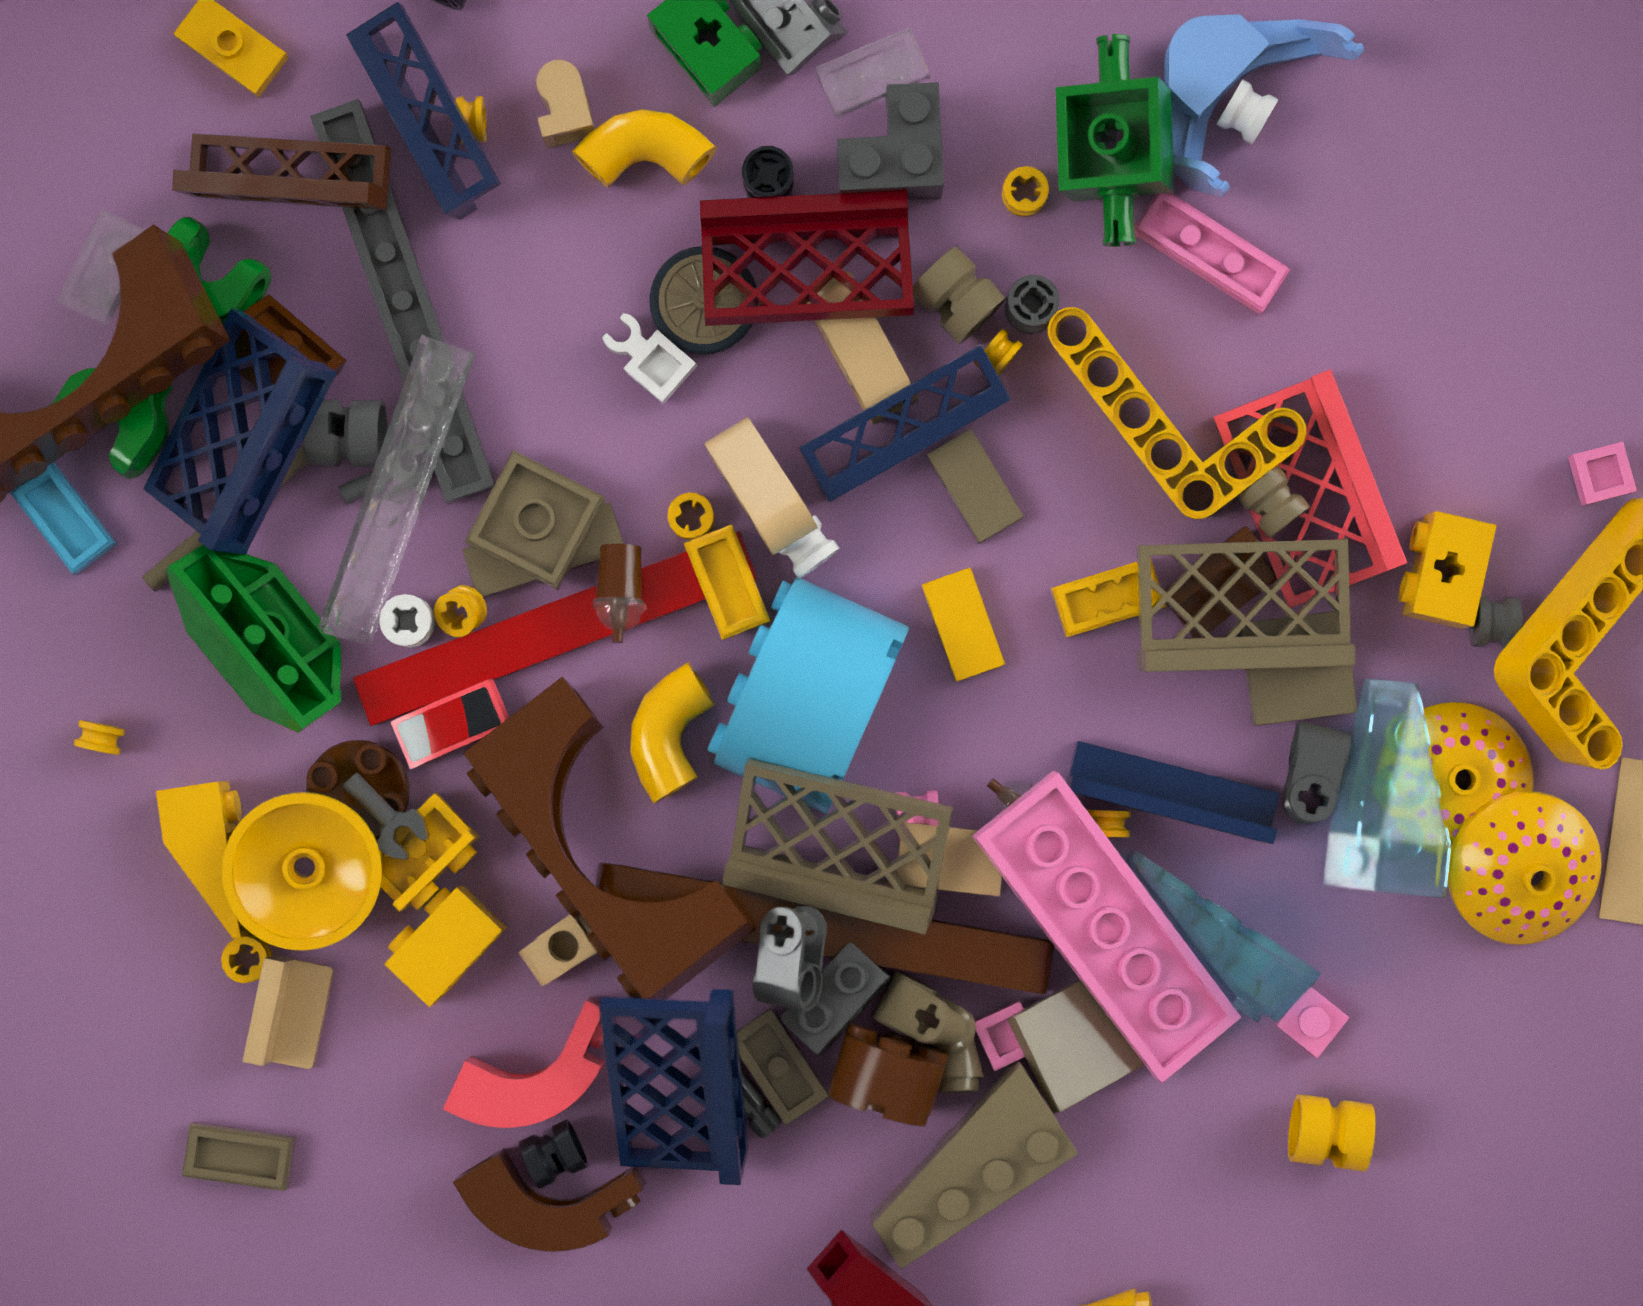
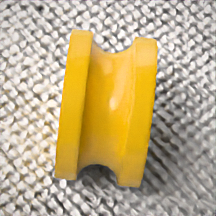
[456,96,487,143]
[1001,166,1049,217]
[974,328,1023,376]
[667,492,715,540]
[434,585,487,637]
[73,720,126,755]
[1087,810,1131,837]
[221,935,272,983]

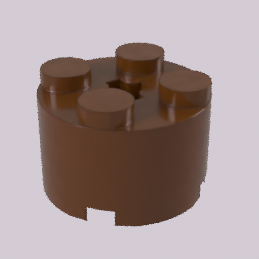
[828,1023,949,1127]

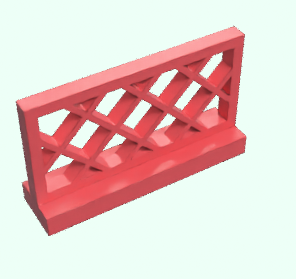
[1213,369,1407,608]

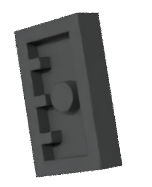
[729,0,847,75]
[781,943,892,1055]

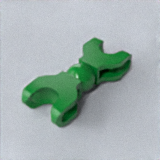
[52,217,271,479]

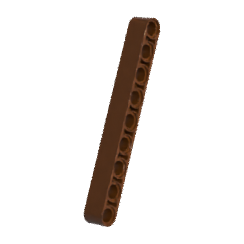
[595,862,1055,994]

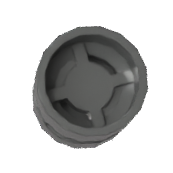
[304,399,388,467]

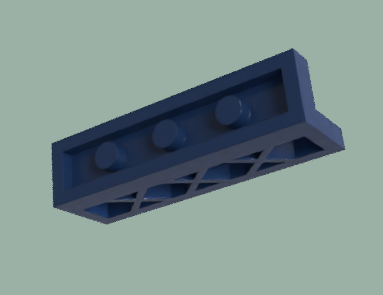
[346,2,501,220]
[798,345,1011,502]
[1066,741,1279,844]

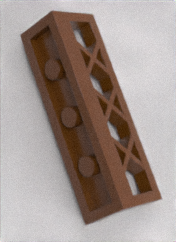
[172,133,391,210]

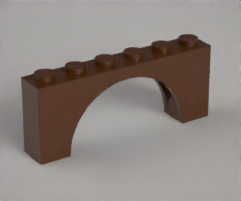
[0,224,230,503]
[463,677,756,999]

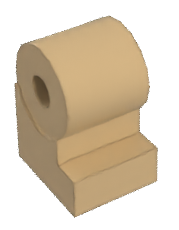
[536,60,595,149]
[518,915,597,987]

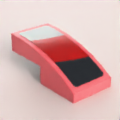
[390,679,509,769]

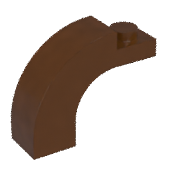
[453,1148,646,1252]

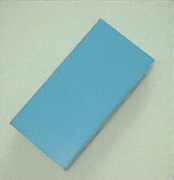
[10,462,118,575]

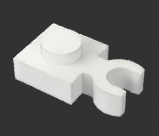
[602,313,697,405]

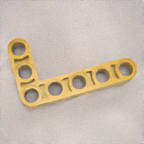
[1047,307,1306,520]
[1494,498,1643,770]

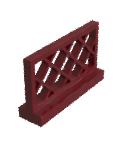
[699,190,914,326]

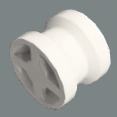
[1216,79,1278,145]
[779,515,840,579]
[379,594,437,648]

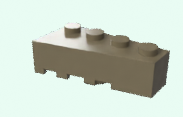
[871,1060,1079,1269]

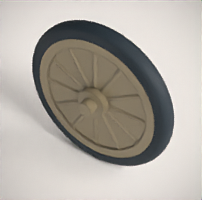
[650,246,758,354]

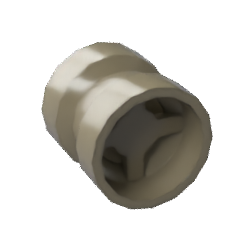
[1237,466,1310,538]

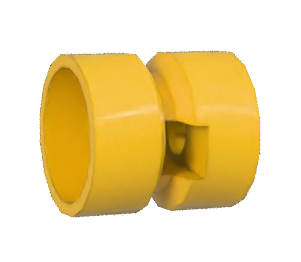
[1288,1094,1375,1172]

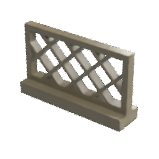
[1137,539,1356,672]
[722,758,954,935]

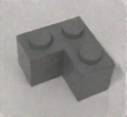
[837,82,944,200]

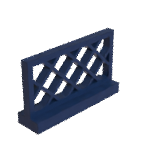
[143,308,337,554]
[599,989,749,1185]

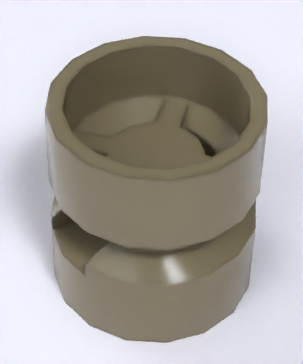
[913,246,1007,345]

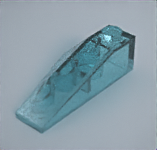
[1323,678,1451,898]
[1125,850,1321,1022]

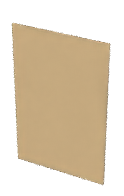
[1599,757,1643,925]

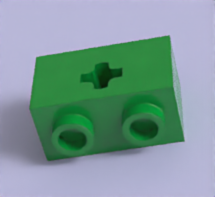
[647,0,762,107]

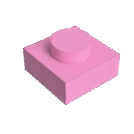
[1568,441,1637,506]
[1273,983,1350,1058]
[975,1000,1025,1071]

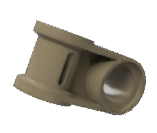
[873,970,976,1054]

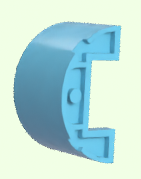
[707,577,910,815]

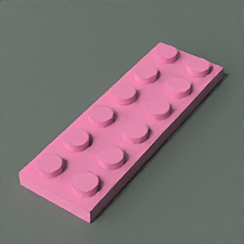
[972,771,1242,1083]

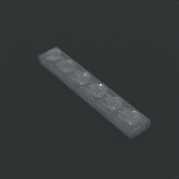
[318,334,475,645]

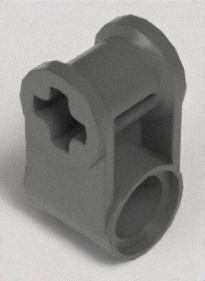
[1283,721,1352,824]
[753,906,827,1011]

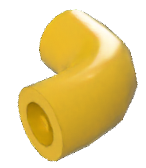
[572,109,717,188]
[630,661,715,804]

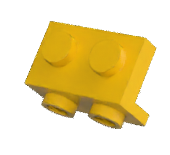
[380,793,480,912]

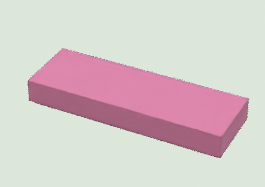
[1134,193,1291,315]

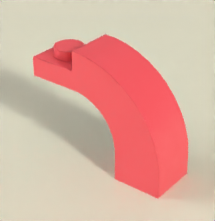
[443,996,606,1128]

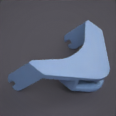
[1164,14,1364,197]

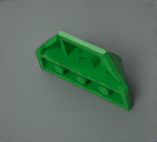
[166,544,341,733]

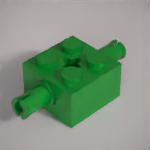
[1055,34,1174,247]

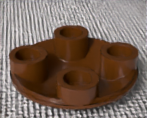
[306,740,410,840]

